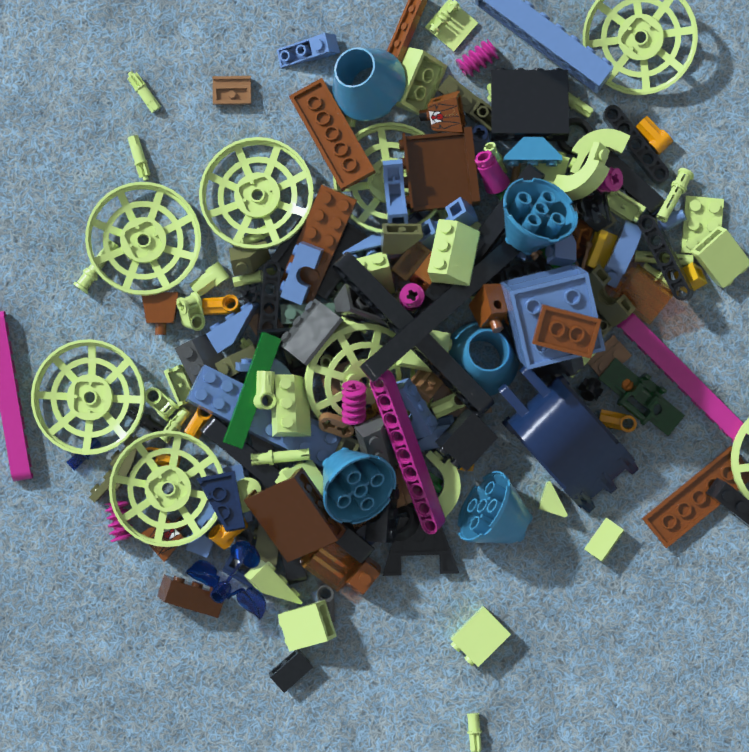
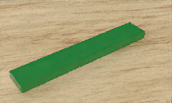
[223,332,281,449]

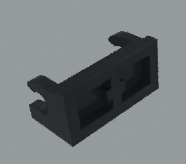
[580,189,613,232]
[269,649,313,693]

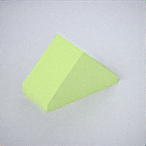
[537,481,568,517]

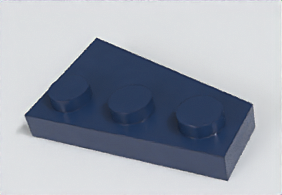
[196,471,246,532]

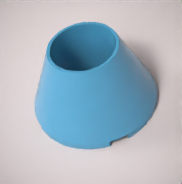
[332,47,406,121]
[448,321,519,396]

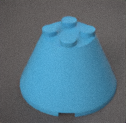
[503,178,578,255]
[322,447,396,524]
[457,471,533,544]

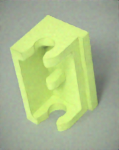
[607,190,646,223]
[164,364,192,407]
[584,518,624,562]

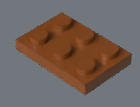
[532,304,602,359]

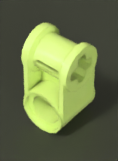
[176,292,206,331]
[145,387,180,422]

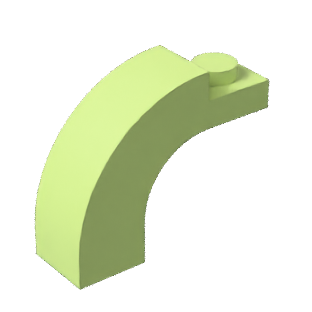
[568,129,630,175]
[554,142,610,201]
[425,450,461,517]

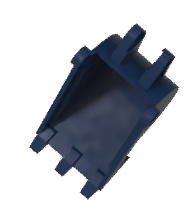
[497,366,639,513]

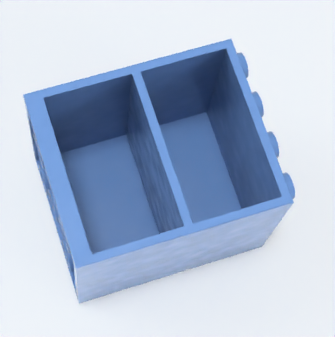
[499,264,606,370]

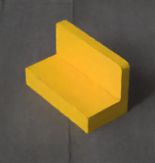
[586,229,618,269]

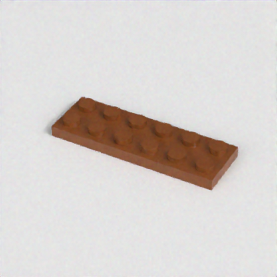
[289,78,376,191]
[280,184,357,304]
[641,446,749,549]

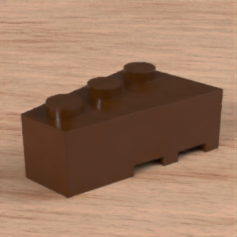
[157,574,226,618]

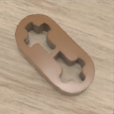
[319,412,354,438]

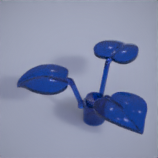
[185,540,266,620]

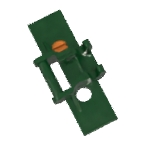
[598,358,685,436]

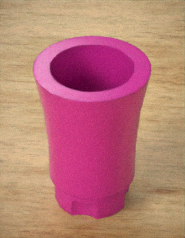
[475,150,510,194]

